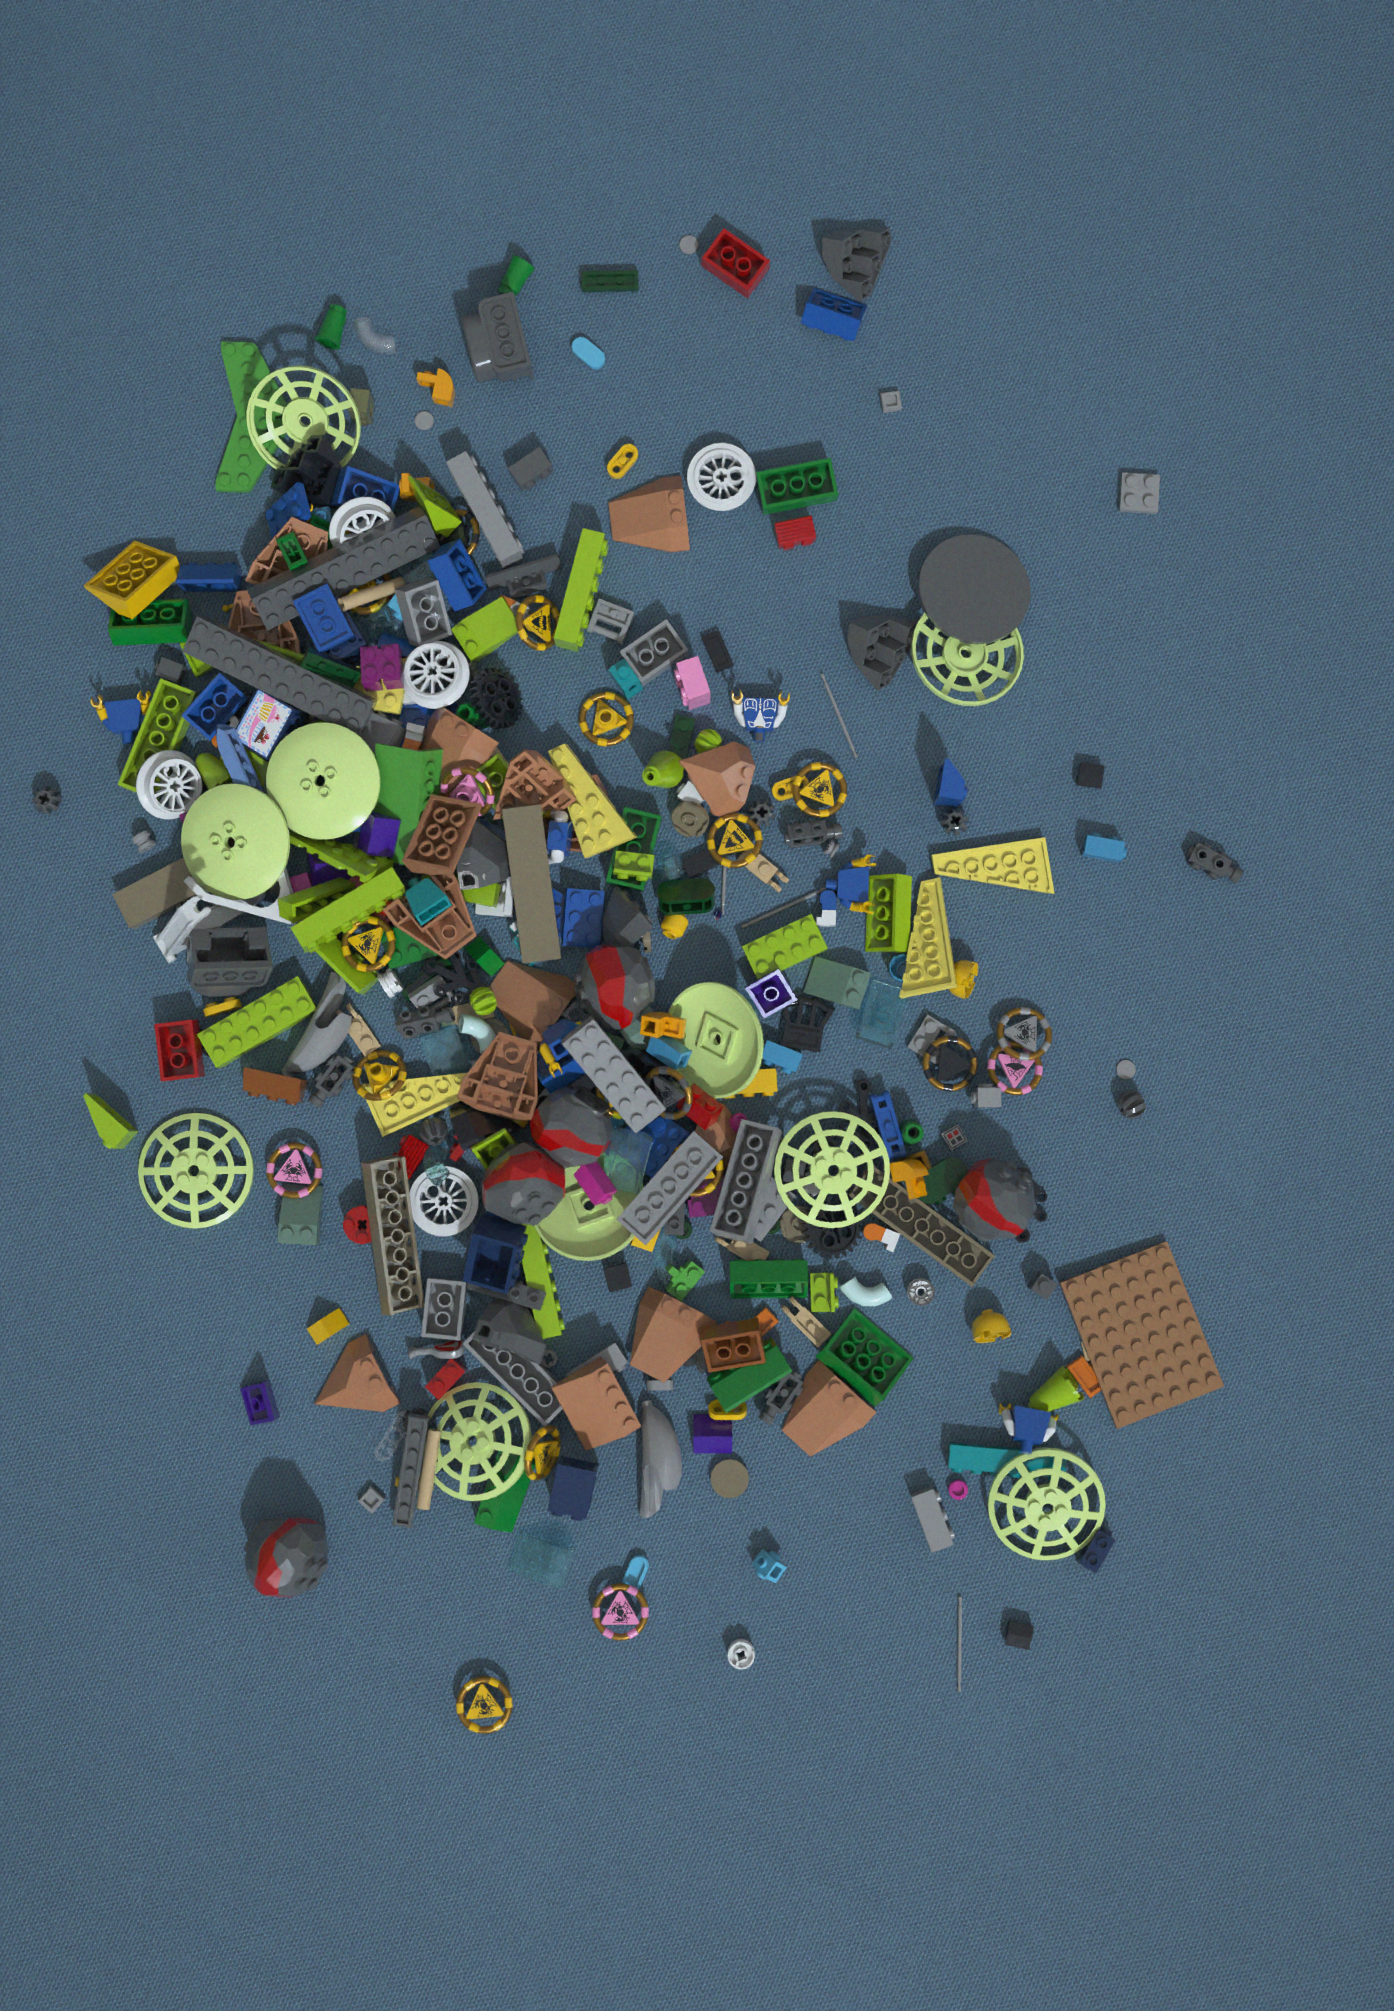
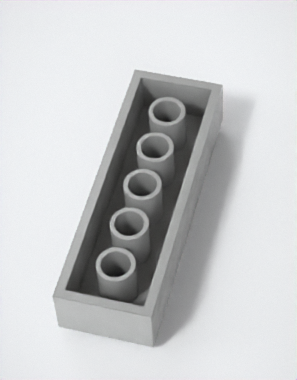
[446,451,524,570]
[561,1016,666,1134]
[710,1119,783,1244]
[463,1333,563,1426]

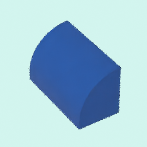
[377,632,417,658]

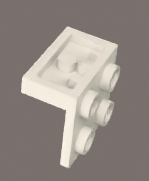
[475,877,515,917]

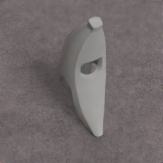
[281,971,352,1076]
[639,1400,682,1518]

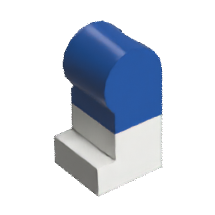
[816,890,836,927]

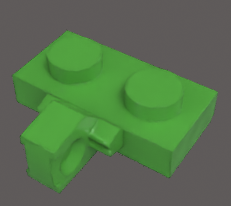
[665,1259,705,1302]

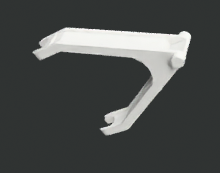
[184,867,302,925]
[153,892,265,963]

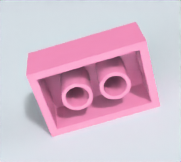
[674,656,710,710]

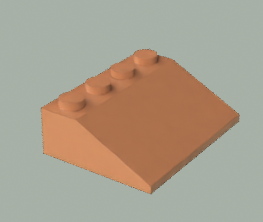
[402,794,482,875]
[551,1356,641,1451]

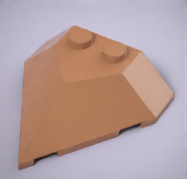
[678,742,756,817]
[493,749,577,820]
[695,1103,737,1173]
[315,1334,401,1412]

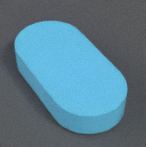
[572,337,605,370]
[622,1554,649,1593]

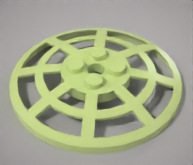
[247,365,361,470]
[911,613,1024,706]
[774,1111,890,1228]
[138,1113,254,1228]
[423,1382,532,1501]
[988,1447,1106,1560]

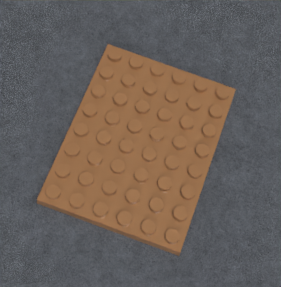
[1059,1241,1224,1429]

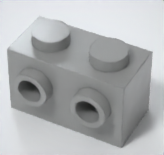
[970,1084,1001,1108]

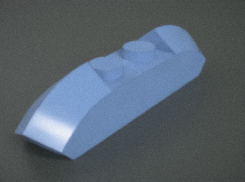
[216,724,264,793]

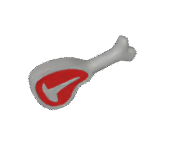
[408,1339,465,1359]

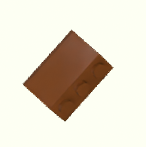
[243,1067,308,1106]
[701,1318,766,1373]

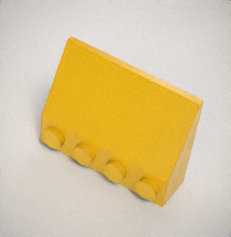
[84,540,180,619]

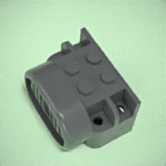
[461,292,535,383]
[187,927,273,997]

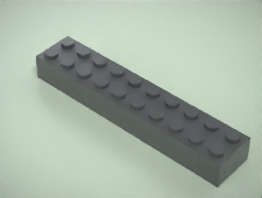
[247,506,440,631]
[182,615,378,736]

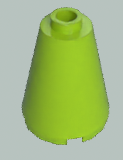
[642,750,684,789]
[195,752,233,790]
[1028,1365,1085,1412]

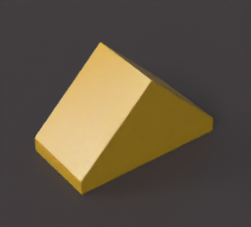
[307,1308,350,1345]

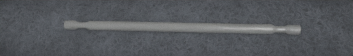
[820,673,858,758]
[721,823,728,915]
[741,887,825,929]
[957,1596,962,1692]

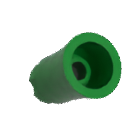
[497,255,535,297]
[315,304,347,350]
[456,703,490,729]
[899,1119,924,1146]

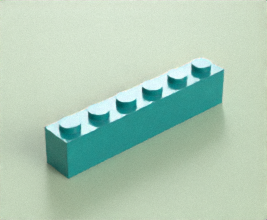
[947,1442,1067,1481]

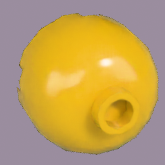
[948,960,979,999]
[972,1309,1011,1343]

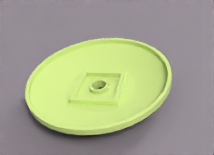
[266,723,381,839]
[181,784,290,900]
[668,982,763,1098]
[534,1150,644,1261]

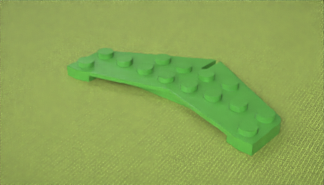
[215,341,287,493]

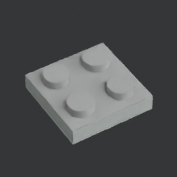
[1119,472,1160,514]

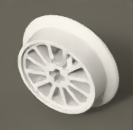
[687,443,756,511]
[329,497,395,547]
[403,641,470,709]
[136,750,202,819]
[410,1166,478,1236]

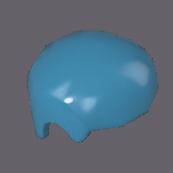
[889,954,907,983]

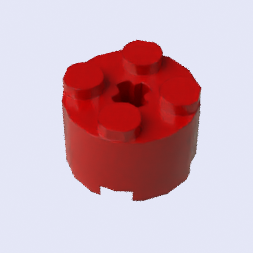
[343,1205,372,1244]

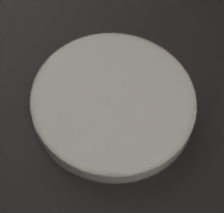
[680,235,698,254]
[415,411,434,430]
[1116,1060,1136,1079]

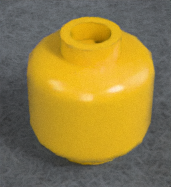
[660,914,689,939]

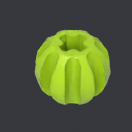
[694,729,722,753]
[469,987,497,1015]

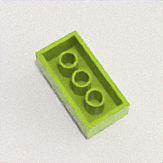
[742,914,828,980]

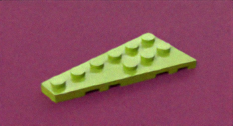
[289,829,394,883]

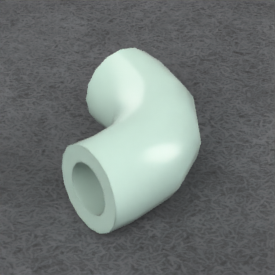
[458,1014,496,1055]
[839,1277,893,1306]

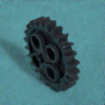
[469,667,523,730]
[801,1196,863,1259]

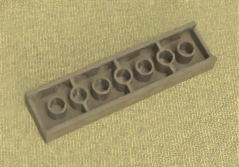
[502,804,561,963]
[112,837,235,929]
[361,1155,425,1316]
[847,1166,995,1287]

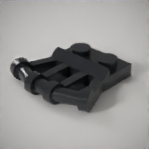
[782,995,835,1053]

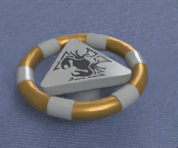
[997,1007,1052,1061]

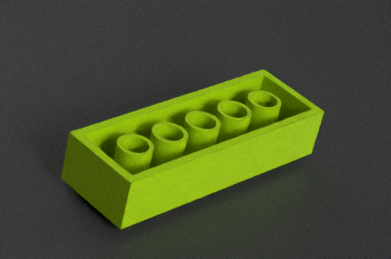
[554,528,609,652]
[117,678,199,802]
[291,867,405,953]
[197,976,317,1069]

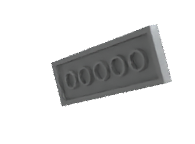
[616,1131,723,1245]

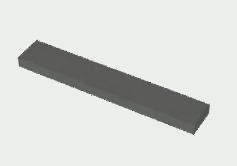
[392,1413,429,1528]

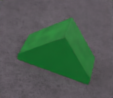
[276,532,308,570]
[466,936,505,977]

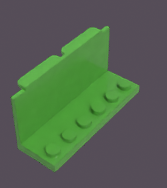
[373,743,443,865]

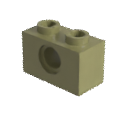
[348,388,375,426]

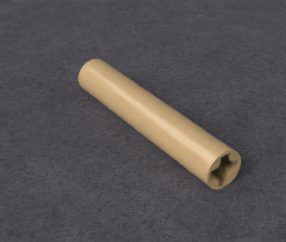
[337,577,406,612]
[416,1429,441,1510]

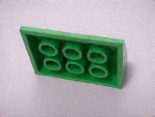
[816,1308,914,1407]

